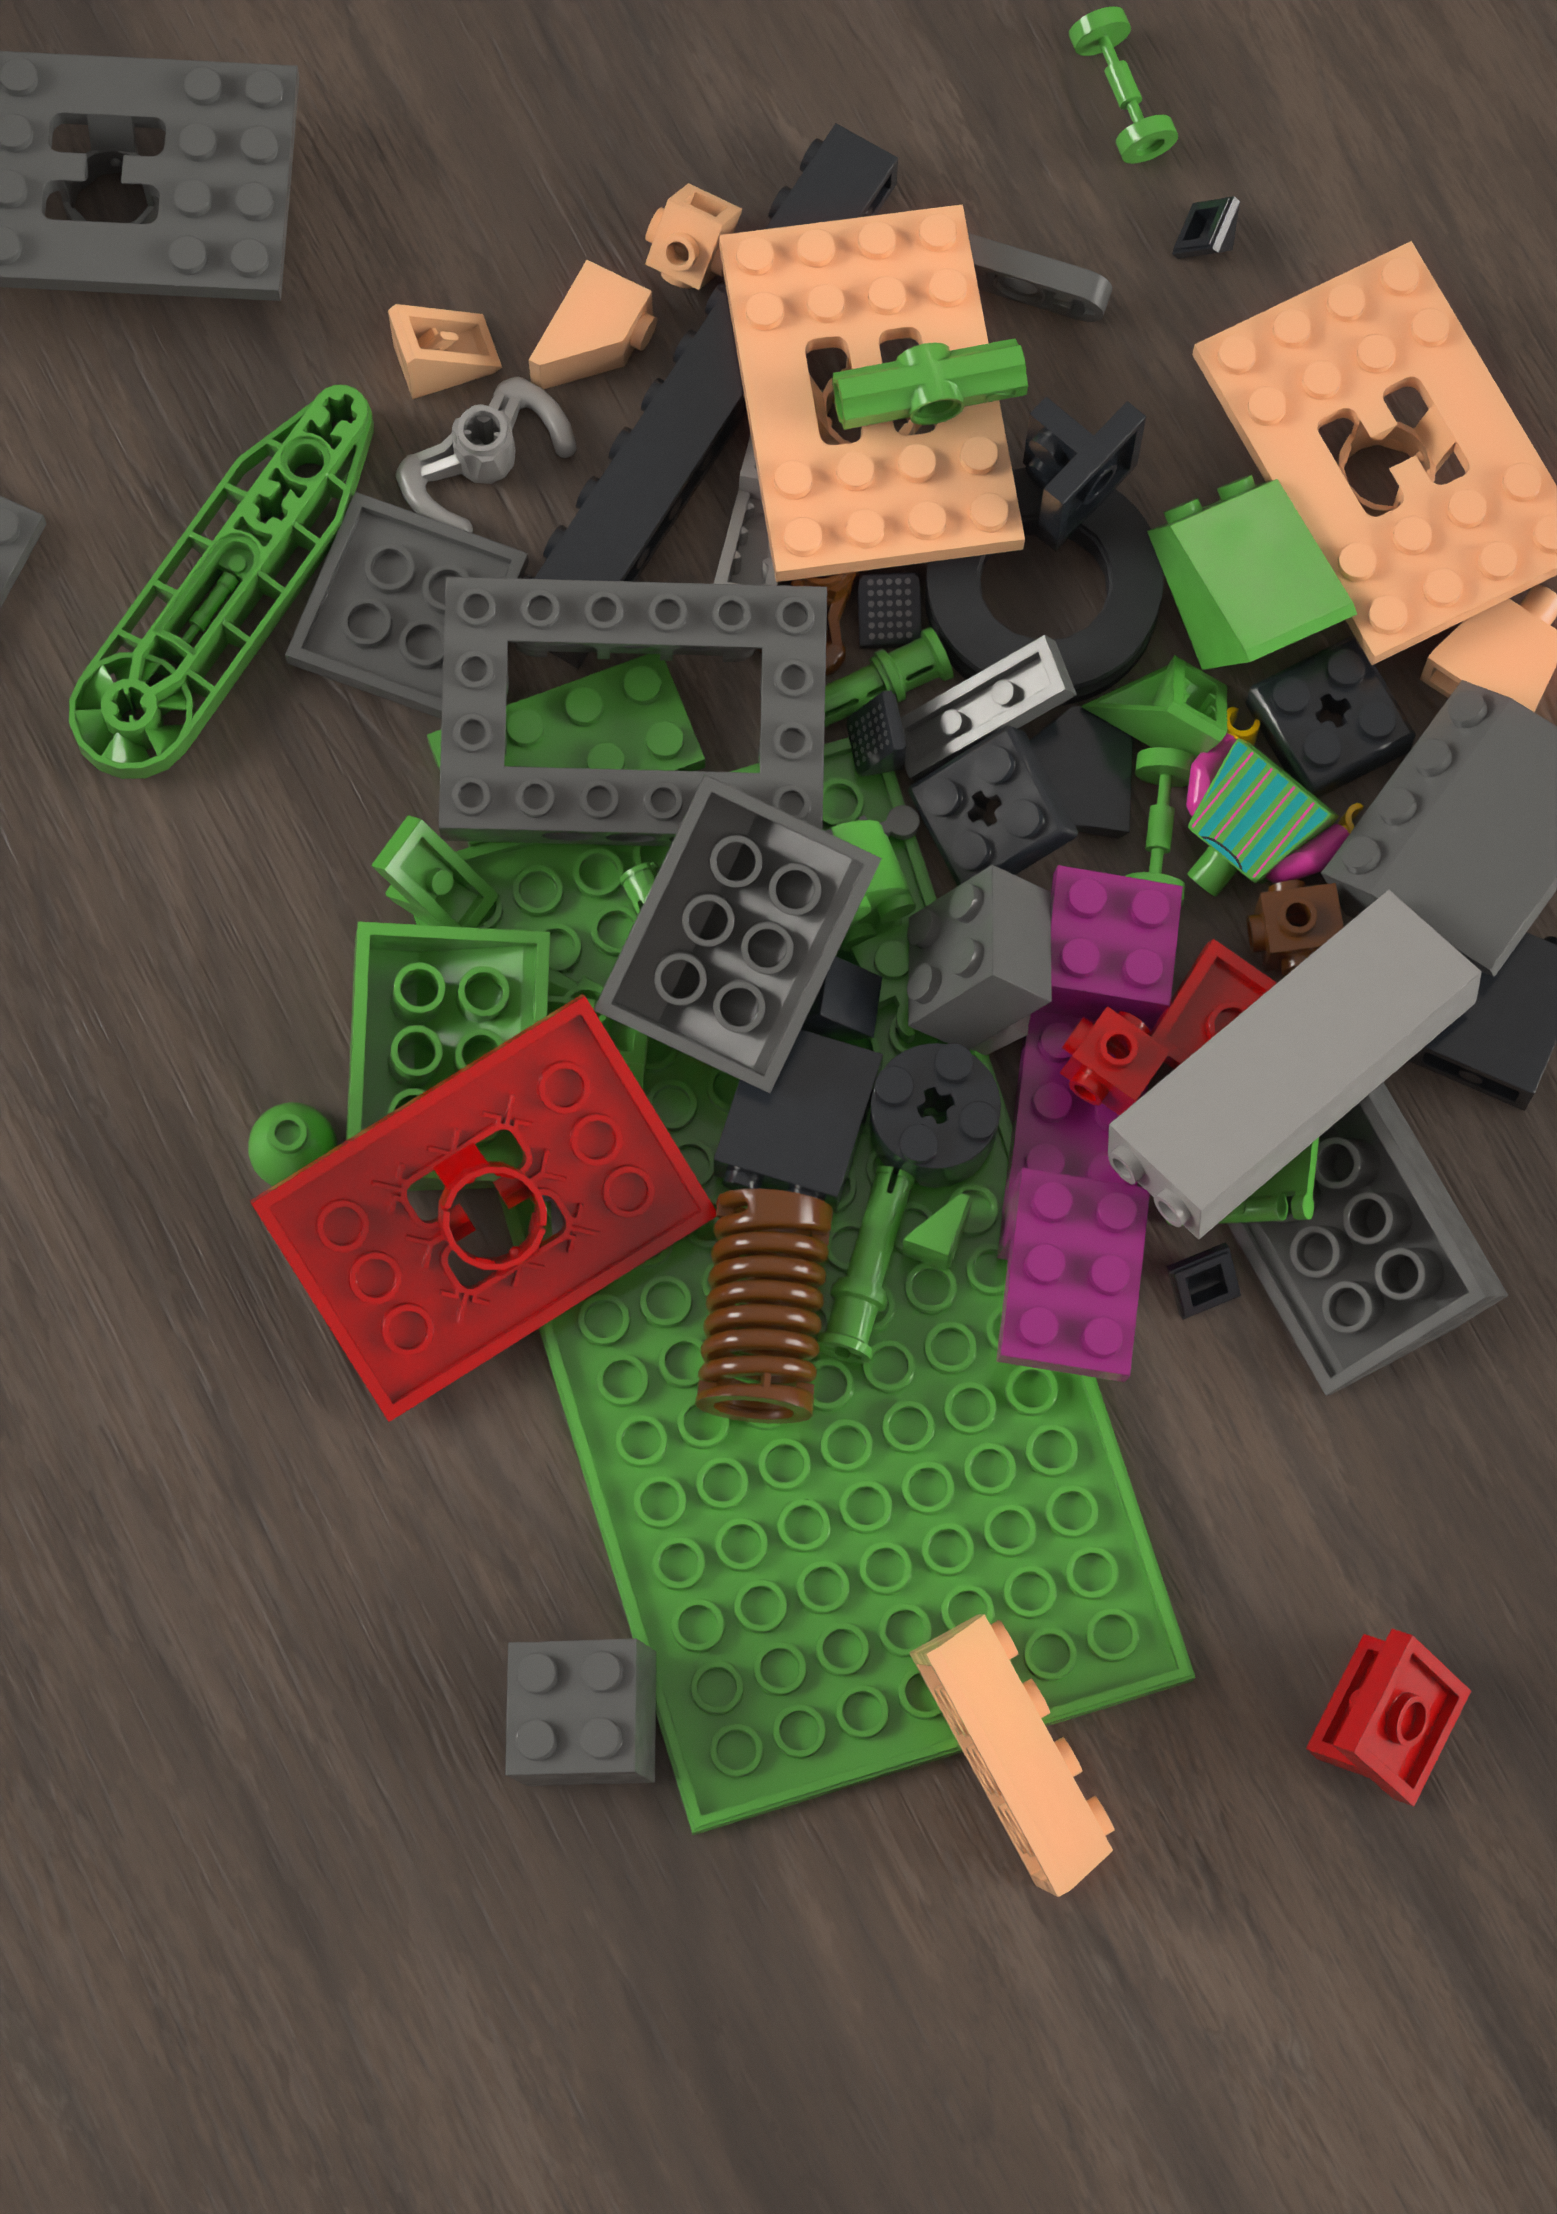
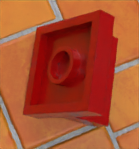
[1149,939,1277,1070]
[1306,1628,1471,1807]

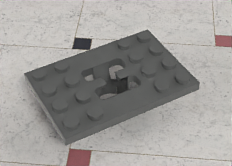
[0,51,300,301]

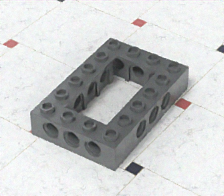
[439,577,827,846]

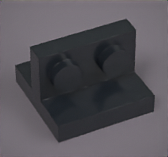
[1023,397,1146,552]

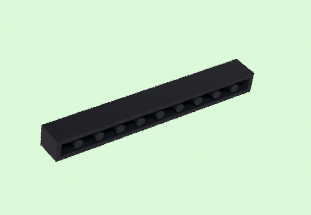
[523,123,898,669]

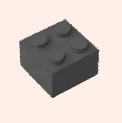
[907,865,1052,1050]
[505,1638,656,1786]

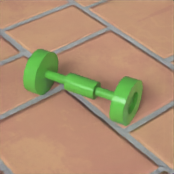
[1069,6,1178,164]
[1126,747,1197,907]

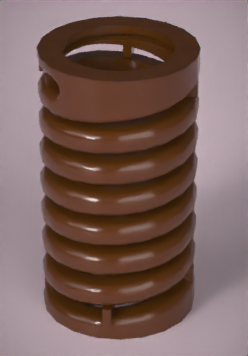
[695,1188,833,1424]

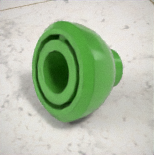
[248,1102,337,1186]

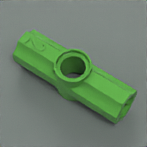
[832,338,1028,430]

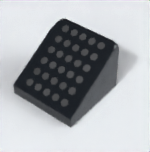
[857,572,921,649]
[846,690,906,777]

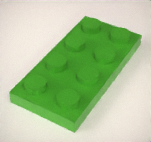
[427,654,705,847]

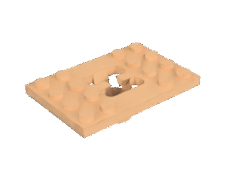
[719,204,1025,582]
[1192,241,1557,665]

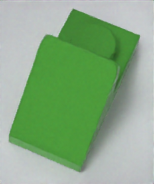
[371,815,500,928]

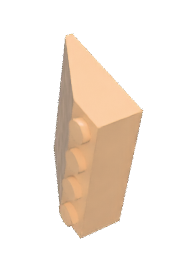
[909,1614,1115,1897]

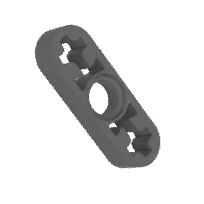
[968,233,1113,322]

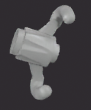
[396,377,577,533]

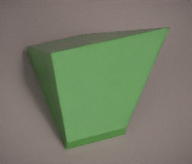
[1081,655,1227,757]

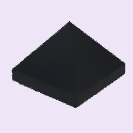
[1172,196,1240,259]
[1167,1242,1241,1320]

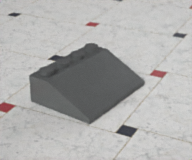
[1321,680,1557,977]
[594,774,882,1093]
[1227,1082,1508,1396]

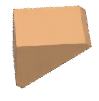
[388,304,502,399]

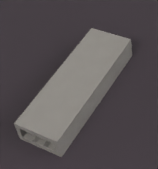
[1108,890,1482,1239]

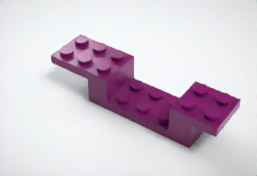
[996,865,1183,1382]

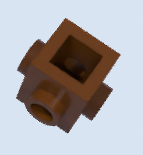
[1246,880,1344,976]

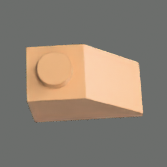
[529,260,657,390]

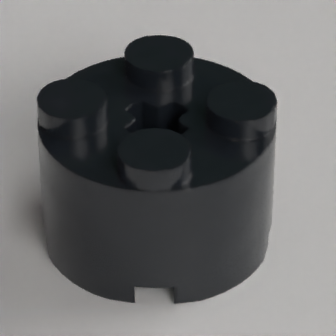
[869,1043,1001,1188]

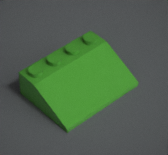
[346,922,550,1191]

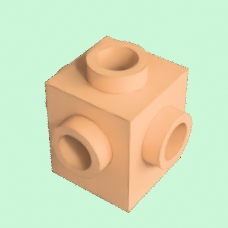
[645,183,742,290]

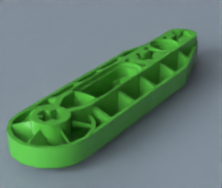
[69,385,374,779]

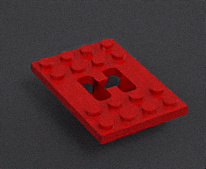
[250,994,716,1422]

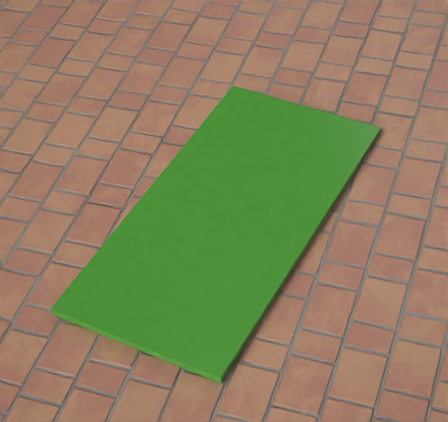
[413,737,1196,1835]

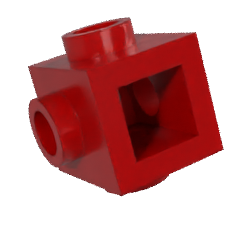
[1059,1006,1171,1116]

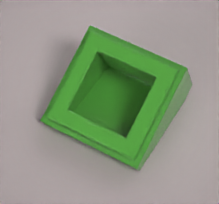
[902,1193,972,1271]

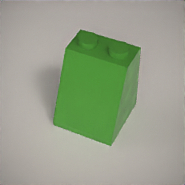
[1147,475,1357,670]

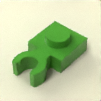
[850,921,915,1044]

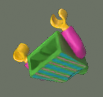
[1186,707,1364,897]

